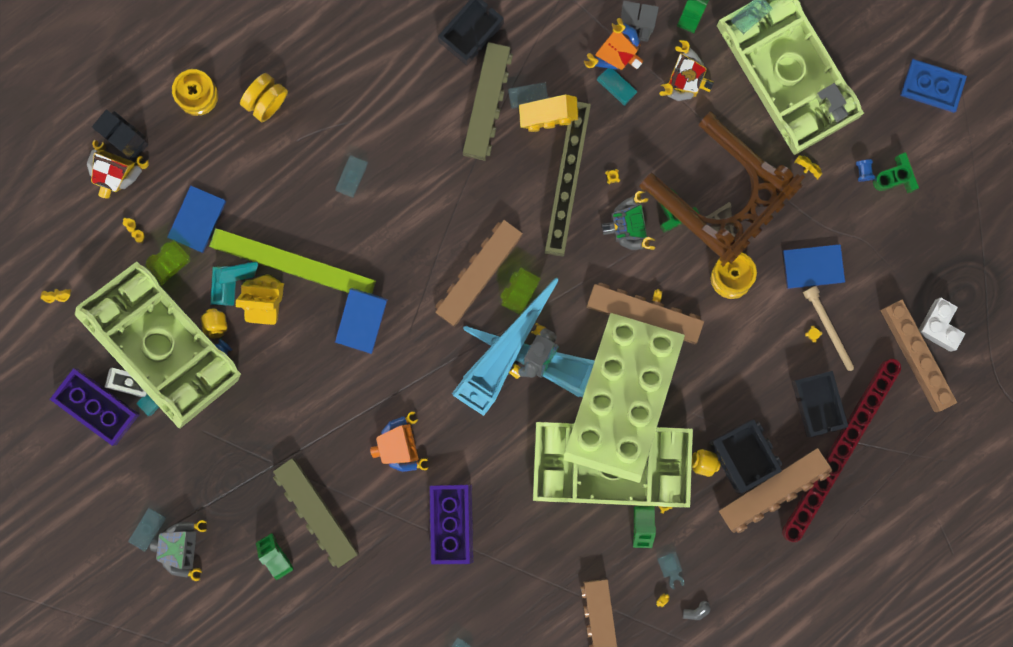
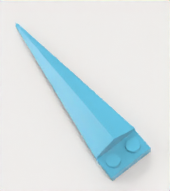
[452,278,558,416]
[463,326,595,397]

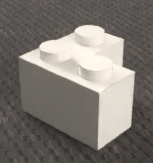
[919,298,966,352]
[105,368,146,397]

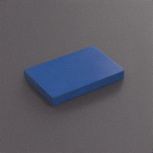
[900,59,967,113]
[167,186,227,253]
[783,245,845,289]
[335,288,388,354]

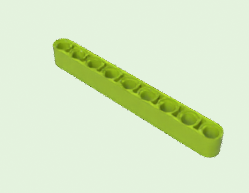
[209,228,376,294]

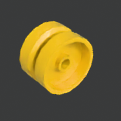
[172,69,218,116]
[240,73,288,123]
[711,253,757,299]

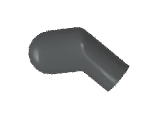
[683,601,711,620]

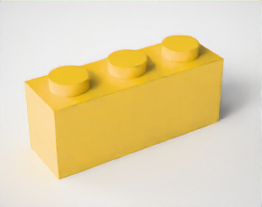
[519,94,578,132]

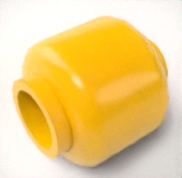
[201,308,227,338]
[691,449,720,477]

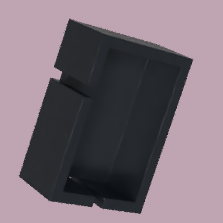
[438,0,504,66]
[92,109,149,162]
[792,371,848,437]

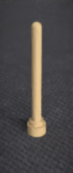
[803,286,854,371]

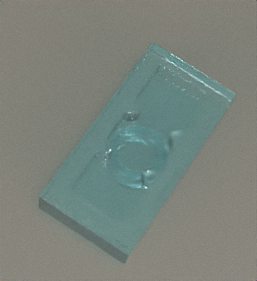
[731,0,773,35]
[508,83,548,109]
[335,155,368,198]
[128,508,166,552]

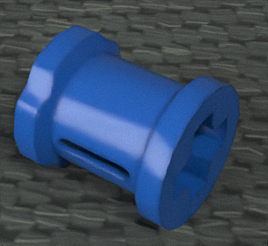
[856,159,875,182]

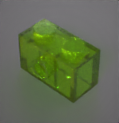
[145,240,190,286]
[500,268,541,315]

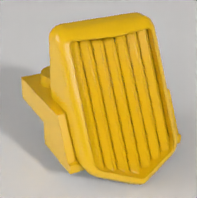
[236,274,284,325]

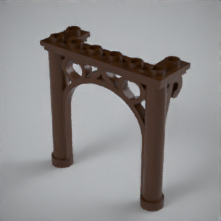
[639,111,805,267]

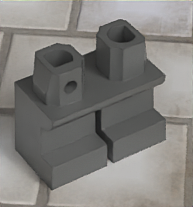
[621,1,659,42]
[816,83,849,123]

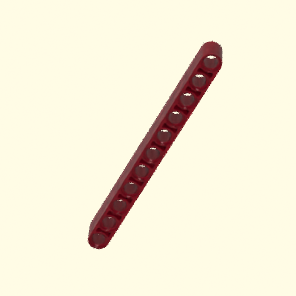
[782,359,901,542]

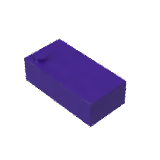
[50,368,140,446]
[430,485,473,564]

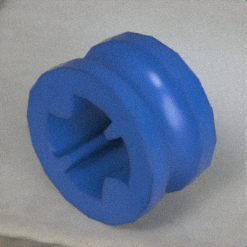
[214,339,233,356]

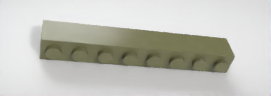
[545,102,591,257]

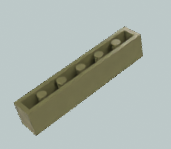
[463,42,513,161]
[273,458,359,568]

